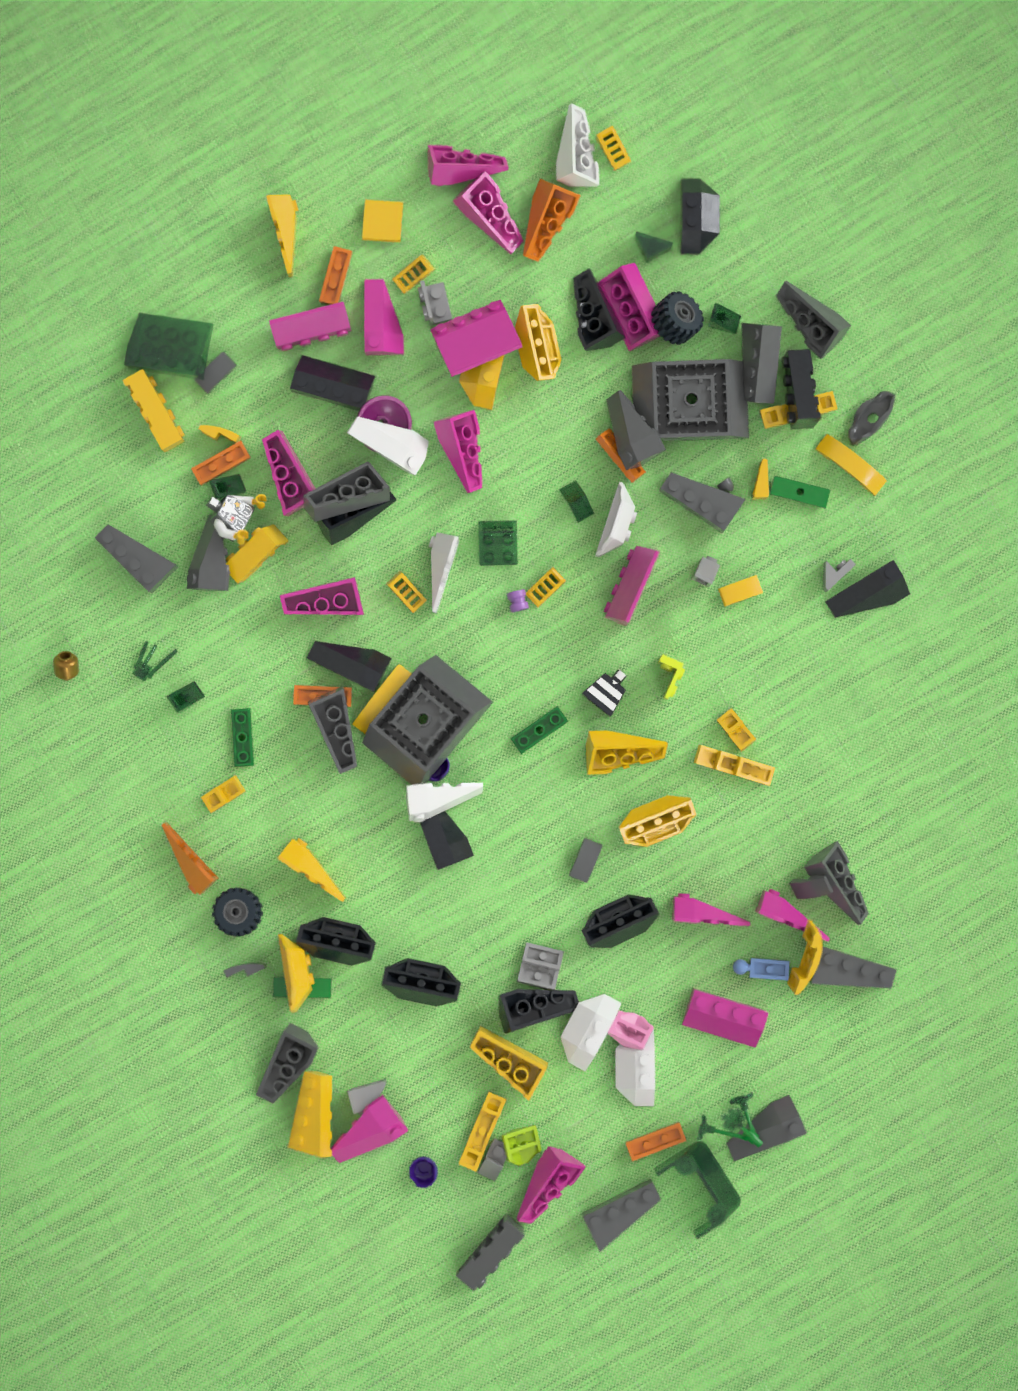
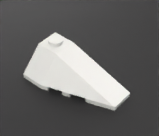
[347,417,429,475]

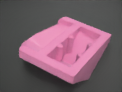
[608,1011,654,1050]

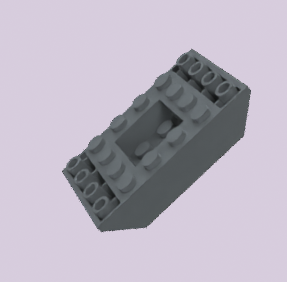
[632,359,749,441]
[362,655,493,785]

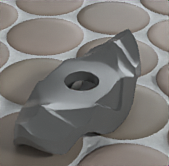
[848,391,896,446]

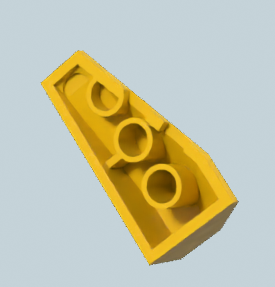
[586,730,668,775]

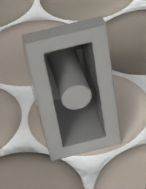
[692,556,720,587]
[348,1079,387,1116]

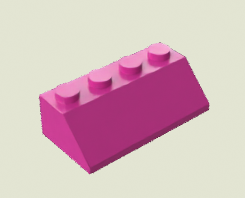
[598,263,660,351]
[269,302,352,351]
[682,988,769,1048]

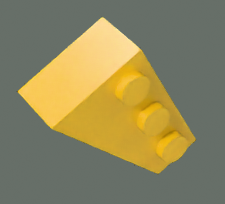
[225,524,289,584]

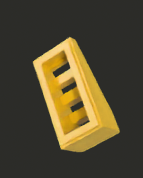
[596,126,631,171]
[392,255,435,294]
[752,459,769,500]
[526,567,566,607]
[386,571,427,613]

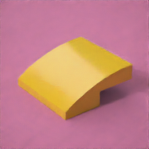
[362,199,403,243]

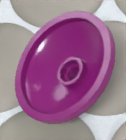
[357,395,412,452]

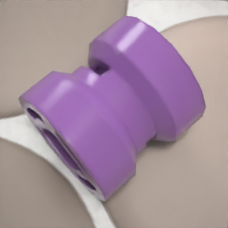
[507,589,529,612]

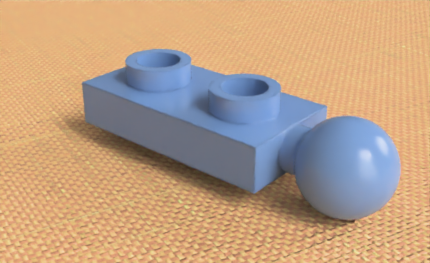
[733,958,790,980]

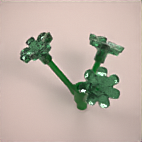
[697,1092,763,1148]

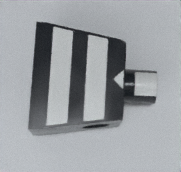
[582,669,627,717]

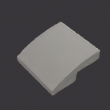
[517,942,564,990]

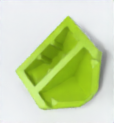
[502,1125,542,1166]

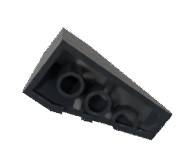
[825,560,910,618]

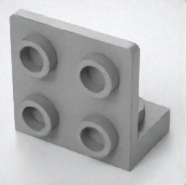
[418,281,452,326]

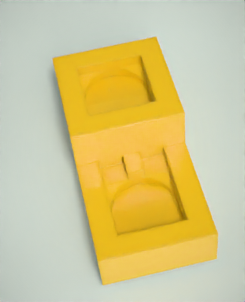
[198,425,241,443]
[718,575,763,607]
[717,708,756,752]
[201,775,246,813]

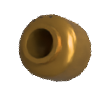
[53,651,79,681]

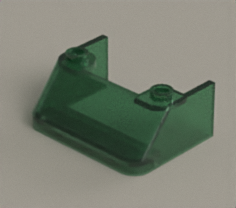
[654,1141,741,1240]

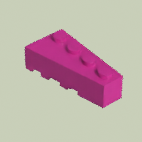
[262,430,316,516]
[280,577,364,615]

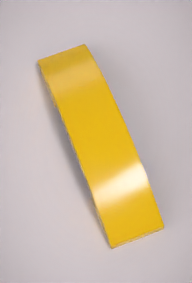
[760,391,838,429]
[815,434,887,496]
[352,664,412,735]
[787,920,822,995]
[458,1092,507,1171]

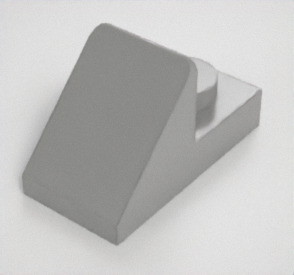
[823,559,856,592]
[477,1138,507,1181]

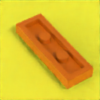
[319,246,353,305]
[596,428,646,483]
[191,441,251,486]
[293,685,352,707]
[625,1122,686,1161]

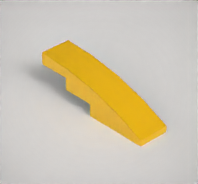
[693,745,775,786]

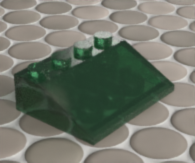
[124,313,213,380]

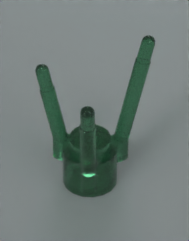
[132,641,177,681]

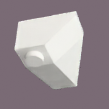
[556,104,599,187]
[429,532,459,614]
[406,783,483,822]

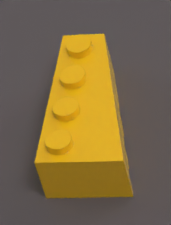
[122,369,185,453]
[470,1026,548,1101]
[288,1071,332,1158]

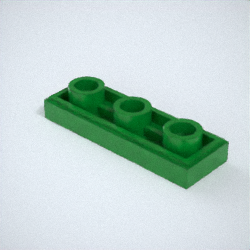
[770,476,830,509]
[511,706,568,754]
[231,708,254,767]
[273,977,332,998]

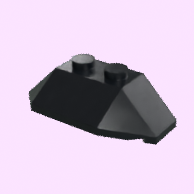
[681,178,720,255]
[582,894,660,948]
[296,917,376,966]
[381,958,461,1006]

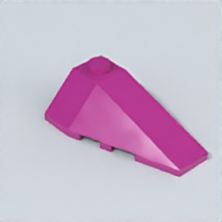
[427,145,509,186]
[453,171,523,254]
[364,279,404,356]
[434,409,483,493]
[755,889,830,942]
[672,893,750,926]
[330,1095,409,1163]
[516,1146,586,1224]

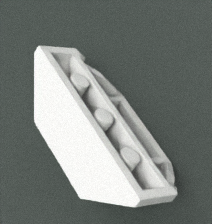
[595,482,637,557]
[560,994,621,1071]
[615,1029,655,1106]

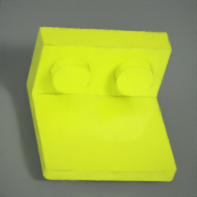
[657,654,685,700]

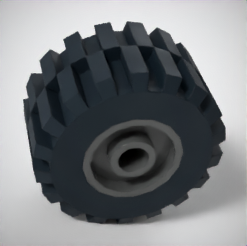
[651,291,704,345]
[212,888,263,936]

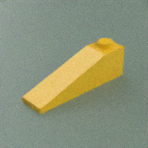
[266,195,299,278]
[277,838,346,902]

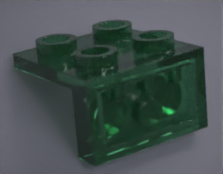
[478,520,518,566]

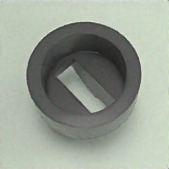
[717,477,734,493]

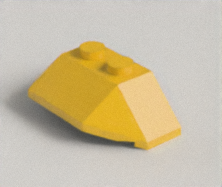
[515,304,562,381]
[459,355,505,410]
[619,795,697,847]
[278,934,315,1013]

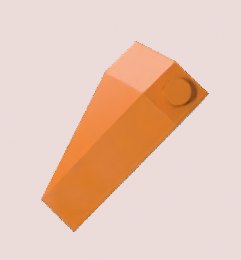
[523,179,580,262]
[162,822,219,895]

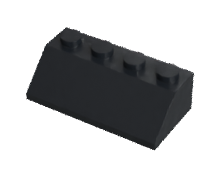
[290,355,376,411]

